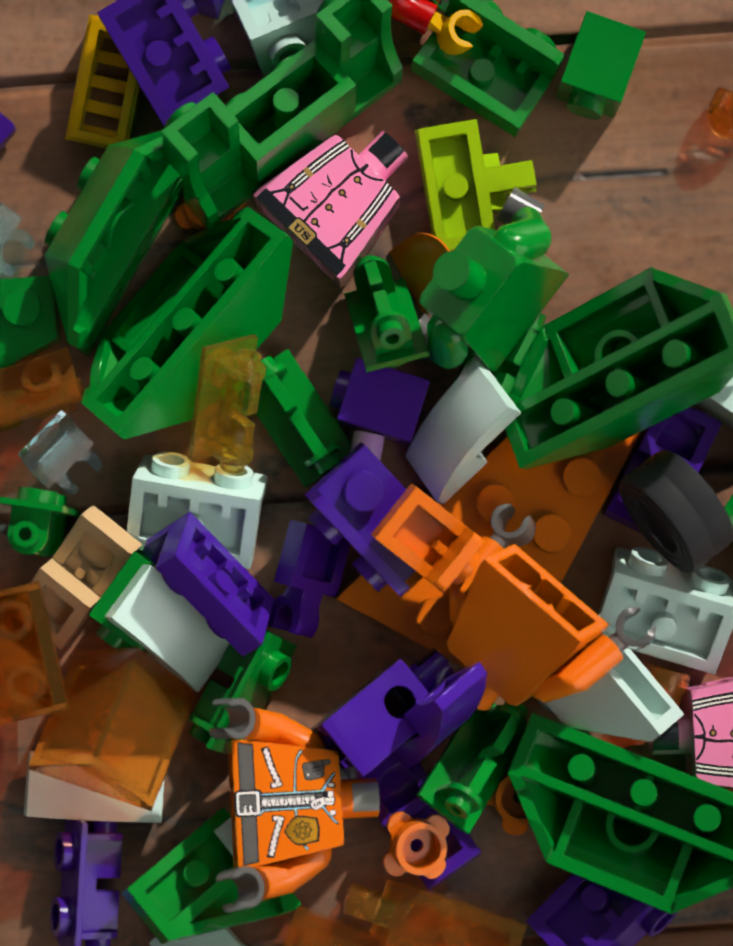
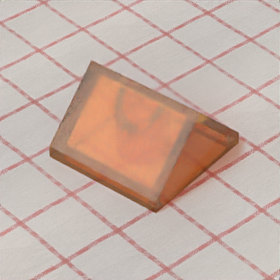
[29,647,196,811]

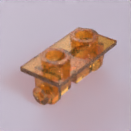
[0,347,85,433]

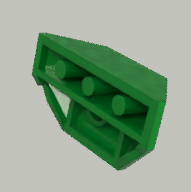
[44,130,184,357]
[81,207,293,440]
[505,267,733,469]
[508,712,733,915]

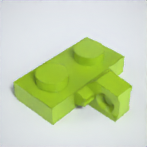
[415,119,537,251]

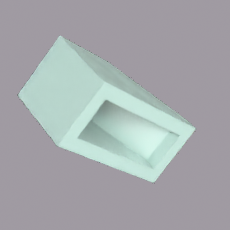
[538,613,684,742]

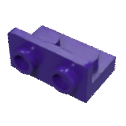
[97,0,231,126]
[305,442,415,597]
[143,511,274,657]
[526,874,677,946]

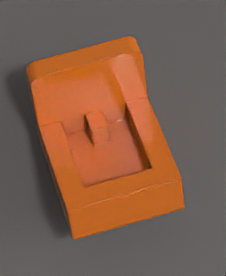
[371,483,484,593]

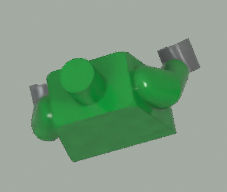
[419,187,570,372]

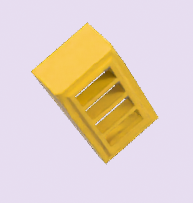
[65,14,142,149]

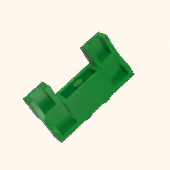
[161,0,403,230]

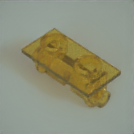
[188,334,266,473]

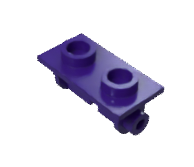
[50,819,123,946]

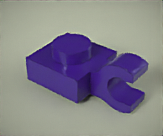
[268,520,351,638]

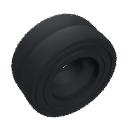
[619,450,733,573]

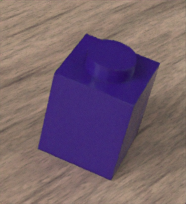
[329,357,430,447]

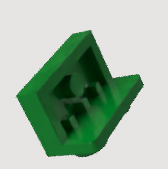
[410,0,564,137]

